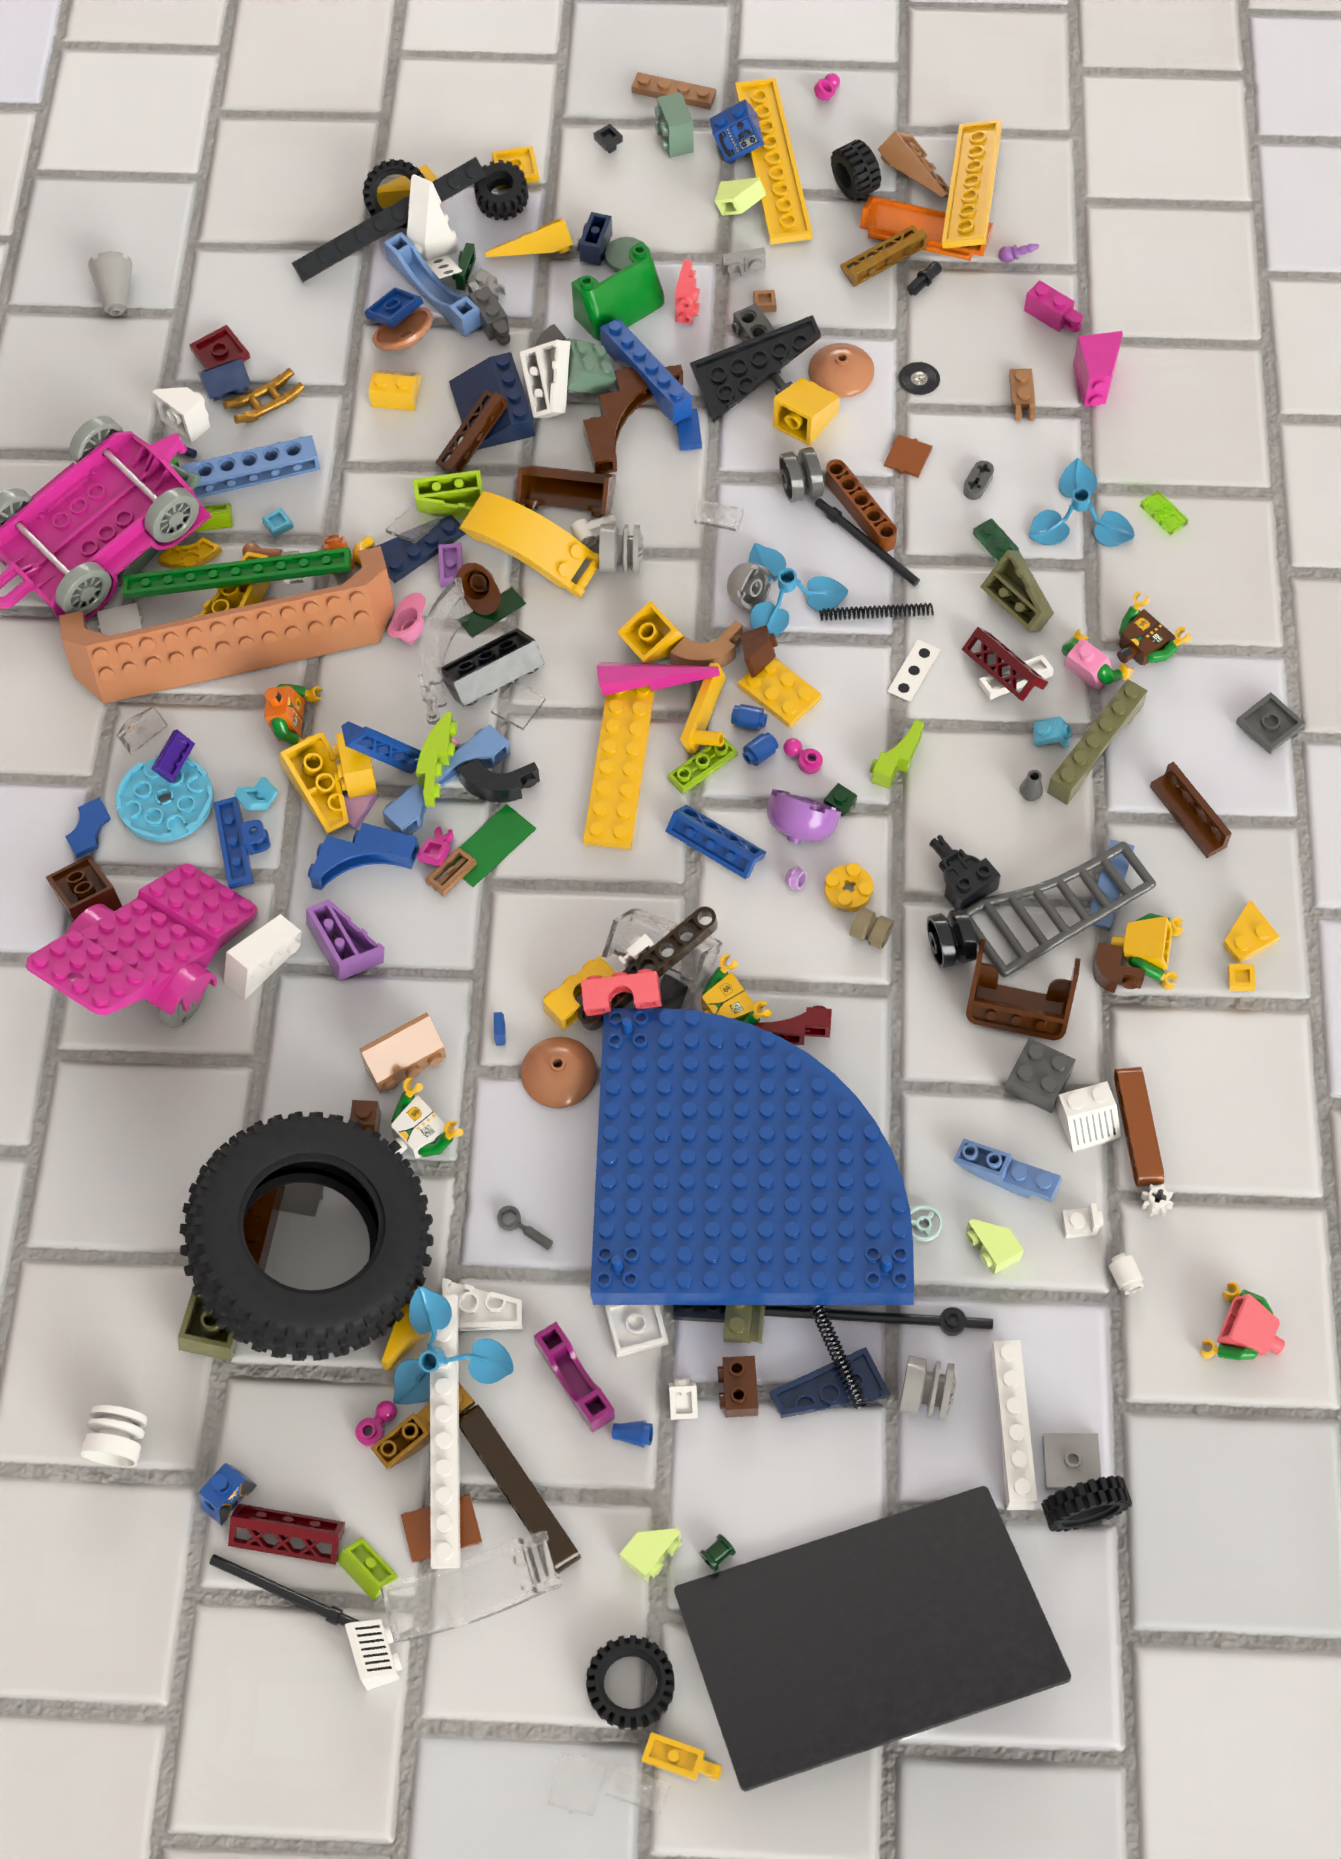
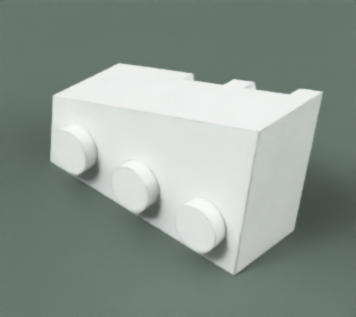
[520,340,570,419]
[223,914,302,1001]

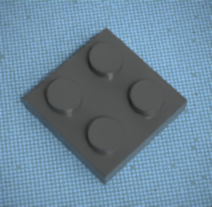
[1236,692,1305,754]

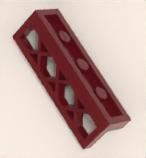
[961,627,1049,701]
[228,1504,345,1565]

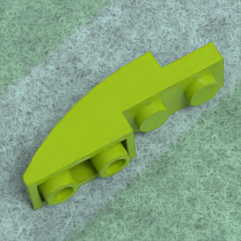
[416,712,457,807]

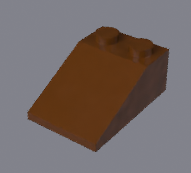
[46,855,122,923]

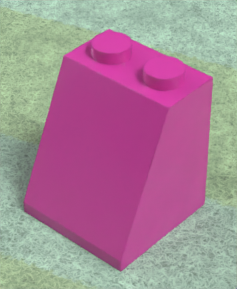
[1073,331,1123,406]

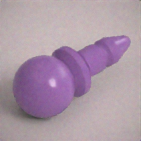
[998,244,1039,263]

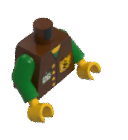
[1117,591,1191,666]

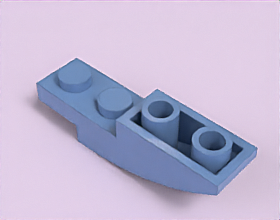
[954,1139,1062,1202]

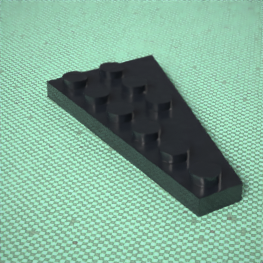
[690,315,821,423]

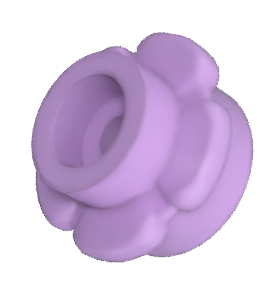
[785,866,807,890]

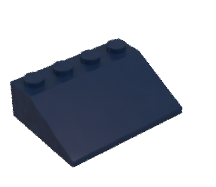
[449,352,535,450]

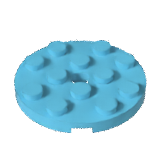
[116,755,214,842]

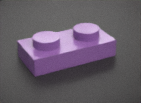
[438,543,463,588]

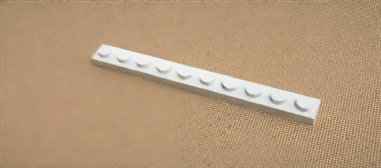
[430,1294,460,1569]

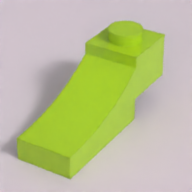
[869,719,924,789]

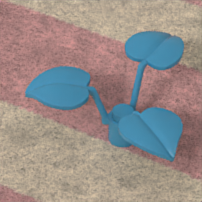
[1029,458,1135,547]
[748,543,848,636]
[394,1286,514,1404]

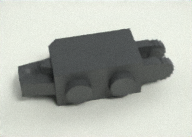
[467,281,510,346]

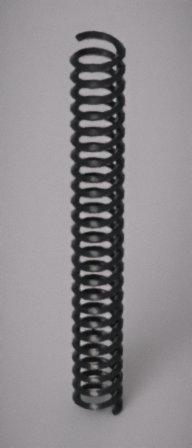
[819,603,934,621]
[809,1305,866,1409]

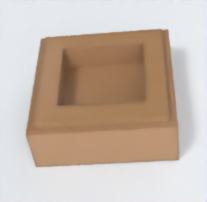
[753,290,777,312]

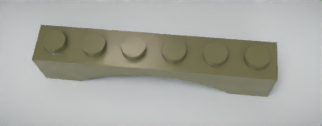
[1047,679,1148,805]

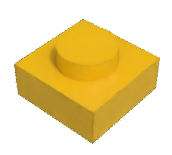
[1227,964,1256,991]

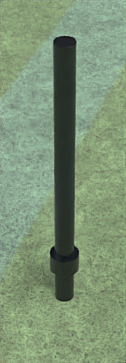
[815,498,920,587]
[209,1554,360,1627]

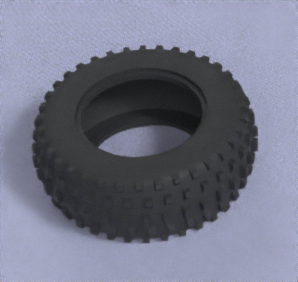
[179,1111,434,1361]

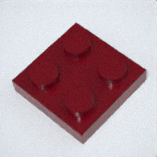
[189,325,250,369]

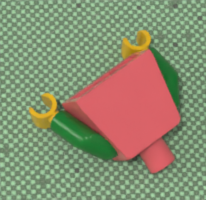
[1200,1282,1285,1360]

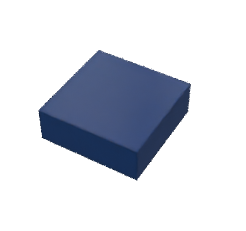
[494,1012,506,1046]

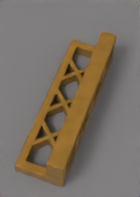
[840,225,928,287]

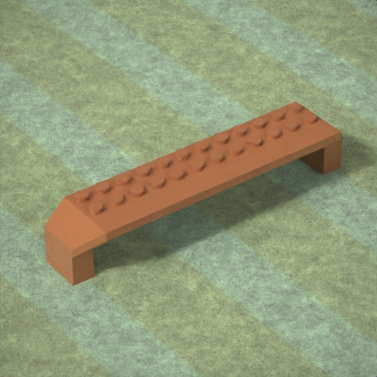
[59,546,395,704]

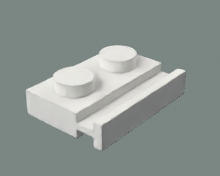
[618,934,654,968]

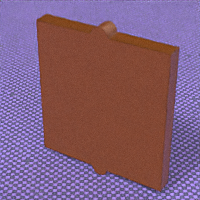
[884,435,933,478]

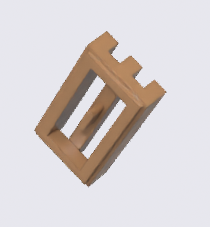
[425,847,477,897]

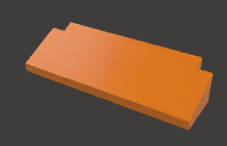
[860,195,993,261]

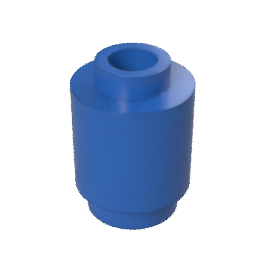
[731,704,767,732]
[743,732,779,766]

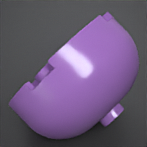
[767,789,842,844]

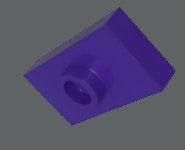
[151,730,195,783]

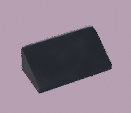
[656,974,689,1009]

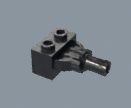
[929,835,1001,909]

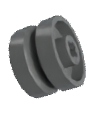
[779,447,824,503]

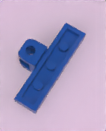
[213,796,271,889]

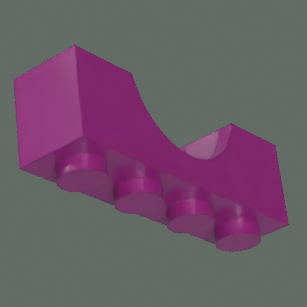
[533,1322,615,1433]

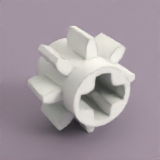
[1140,1184,1174,1217]

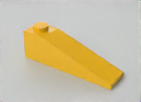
[485,217,574,257]

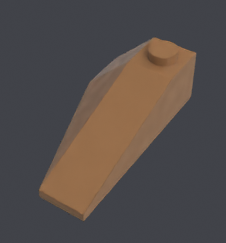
[877,131,950,198]

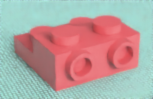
[675,259,700,324]

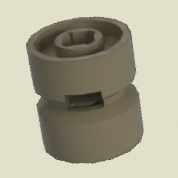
[849,907,894,950]

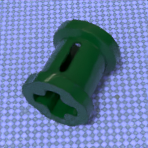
[699,1534,736,1572]

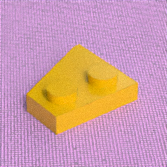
[1223,900,1280,964]

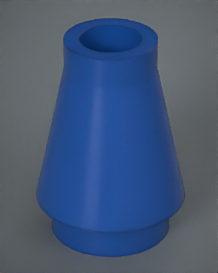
[612,1420,653,1448]

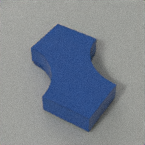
[65,797,111,858]

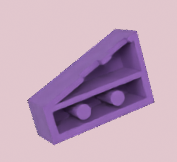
[306,899,385,981]

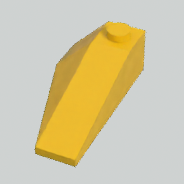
[279,732,349,835]

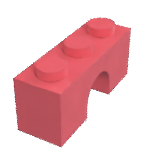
[581,969,662,1016]

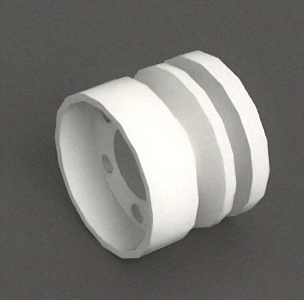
[80,1405,148,1467]

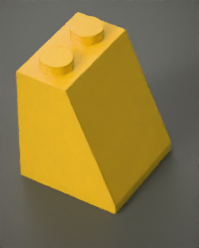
[773,377,840,446]

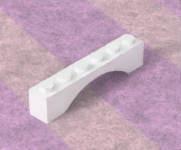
[990,1340,1037,1510]

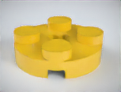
[824,863,873,912]

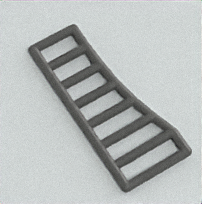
[965,842,1156,977]

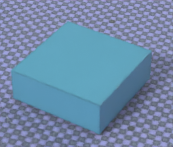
[262,508,294,538]

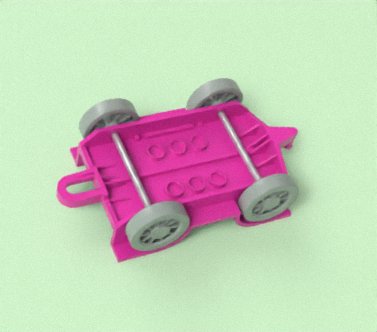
[0,416,211,622]

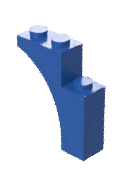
[308,822,420,890]

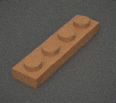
[631,72,716,109]

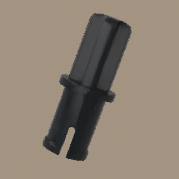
[907,261,942,296]

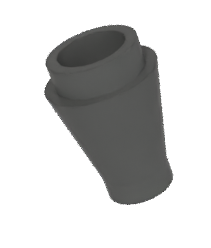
[1019,770,1043,801]

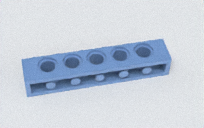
[180,435,321,498]

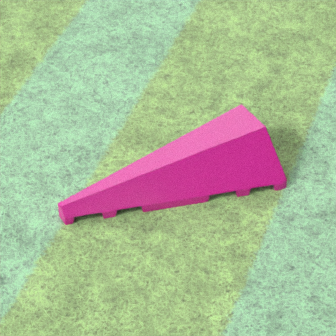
[597,662,720,696]

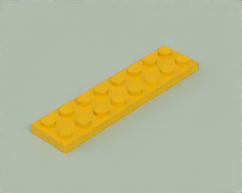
[942,119,1002,249]
[583,686,655,849]

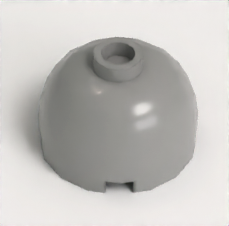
[727,562,771,610]

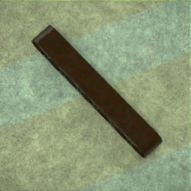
[578,906,718,1031]
[459,1404,581,1574]

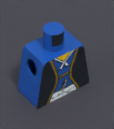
[199,1463,257,1526]

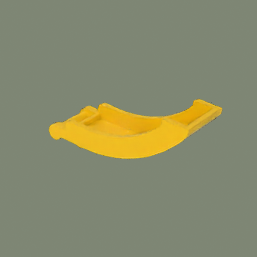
[459,491,599,598]

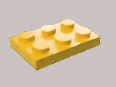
[738,658,822,728]

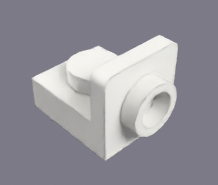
[1061,1203,1103,1238]
[669,1377,698,1420]

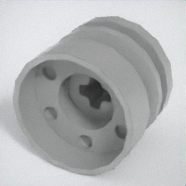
[599,524,643,573]
[899,1355,956,1421]

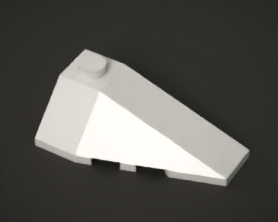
[407,174,458,260]

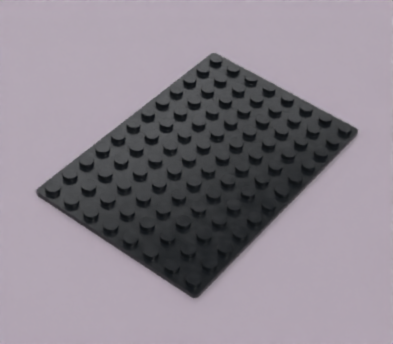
[674,1486,1071,1791]

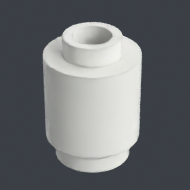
[1108,1253,1144,1295]

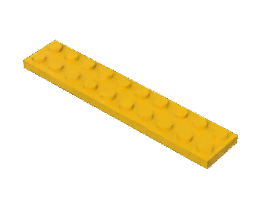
[735,78,813,245]

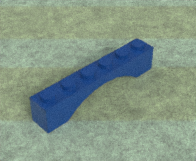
[600,318,692,424]

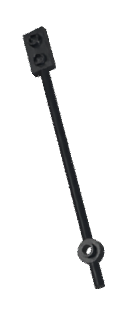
[673,1305,993,1336]

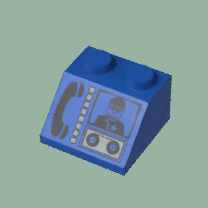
[709,99,764,164]

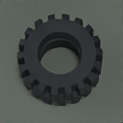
[831,139,881,200]
[473,160,529,221]

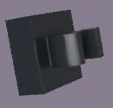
[593,124,623,154]

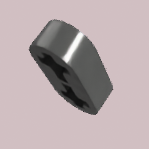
[963,461,994,500]

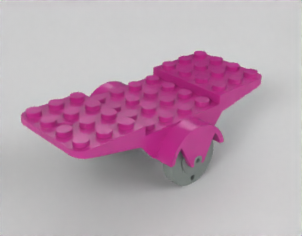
[25,864,257,1028]

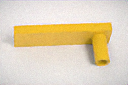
[680,663,726,754]

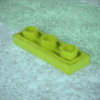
[667,738,738,795]

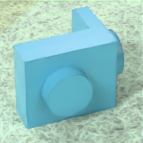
[1033,716,1072,748]
[234,777,278,811]

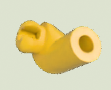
[353,535,375,566]

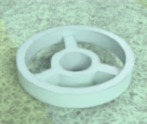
[910,1205,943,1241]

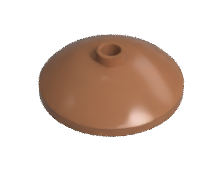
[372,307,433,351]
[808,343,874,398]
[521,1037,597,1108]

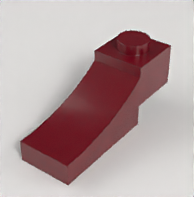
[755,1006,832,1045]

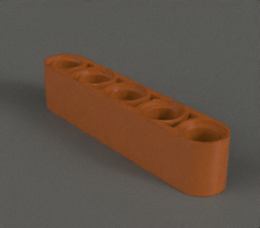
[825,459,897,552]
[1114,1067,1164,1187]

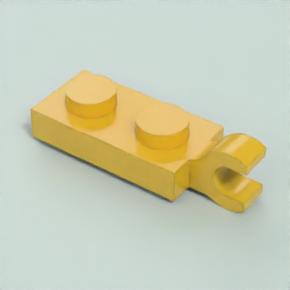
[642,1732,722,1781]

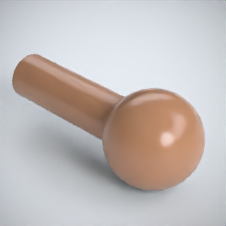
[242,542,284,557]

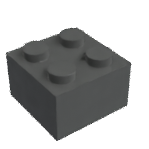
[1005,1038,1076,1113]

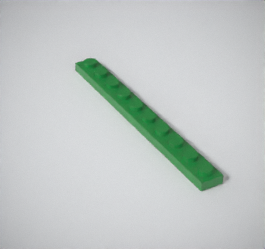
[122,547,351,599]

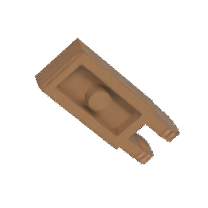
[1009,369,1035,421]

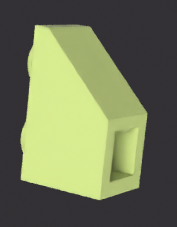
[715,177,766,216]
[966,1219,1024,1274]
[620,1528,682,1581]

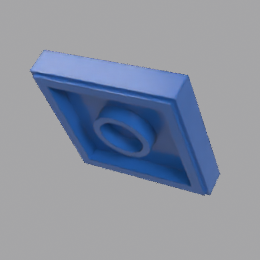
[364,287,423,328]

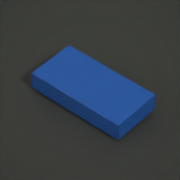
[676,408,702,450]

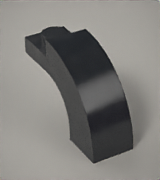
[457,759,540,803]

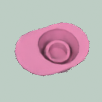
[387,592,426,645]

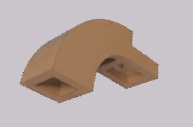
[670,620,743,668]

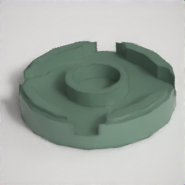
[605,237,641,273]

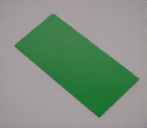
[449,804,536,887]

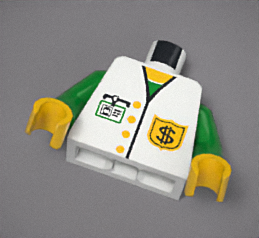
[388,1078,463,1159]

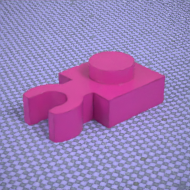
[417,826,454,866]

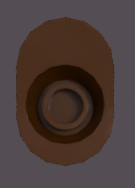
[456,563,501,615]

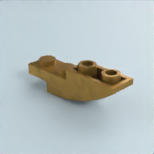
[370,1383,475,1470]

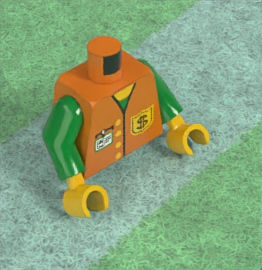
[264,684,322,745]

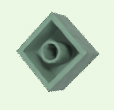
[654,92,694,158]
[566,338,617,395]

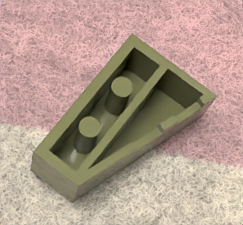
[980,550,1054,631]

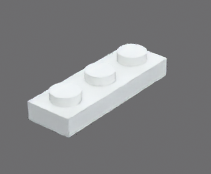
[979,655,1054,700]

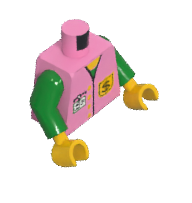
[1061,629,1134,691]

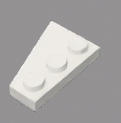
[442,1278,523,1331]

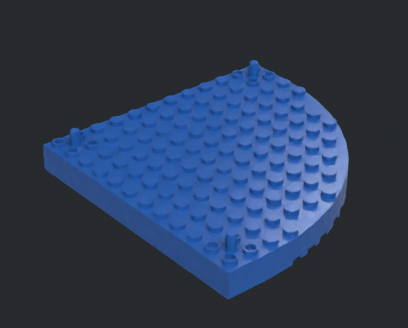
[590,1008,914,1305]

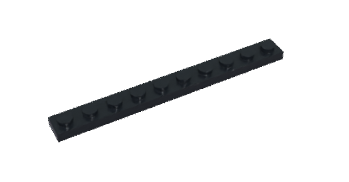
[292,157,487,283]

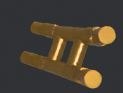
[223,368,306,424]

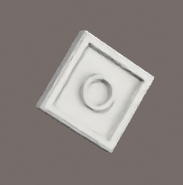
[604,1305,669,1357]

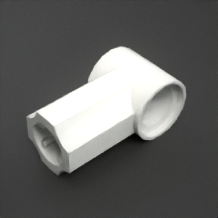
[570,514,619,548]

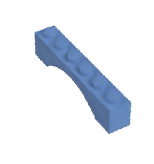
[384,232,481,337]
[382,724,510,835]

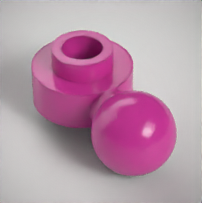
[814,73,840,101]
[783,738,823,774]
[355,1401,397,1447]

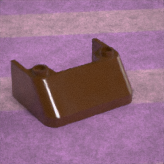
[515,465,616,517]
[966,939,1080,1040]

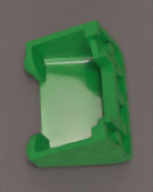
[571,241,664,341]

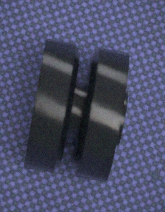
[927,908,977,969]

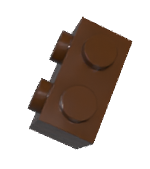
[717,1356,758,1418]

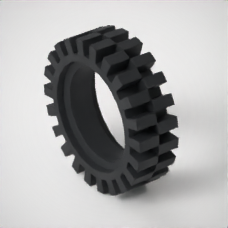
[363,159,425,229]
[1041,1476,1132,1532]
[586,1635,675,1730]

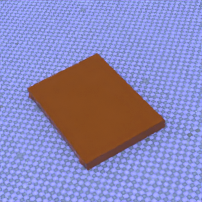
[401,1494,482,1563]

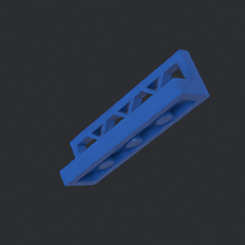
[341,721,421,774]
[665,805,766,879]

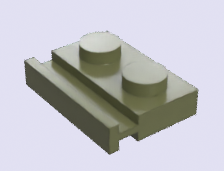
[723,1305,766,1344]

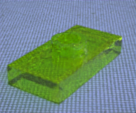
[1140,490,1189,535]

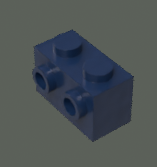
[577,212,613,266]
[198,358,251,401]

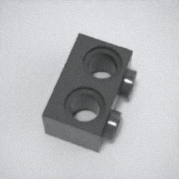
[732,303,775,342]

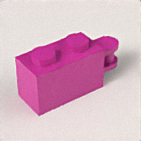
[1024,280,1083,332]

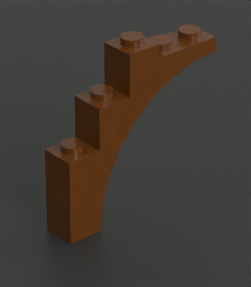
[583,364,683,474]

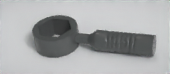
[497,1206,553,1250]

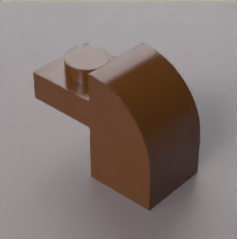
[1093,942,1145,993]

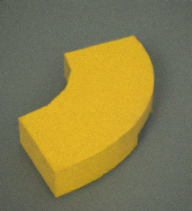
[157,537,222,569]

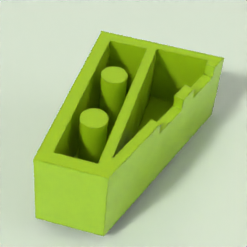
[412,470,483,519]

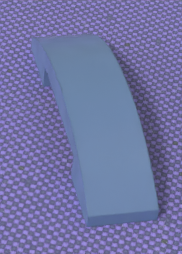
[1089,839,1134,930]

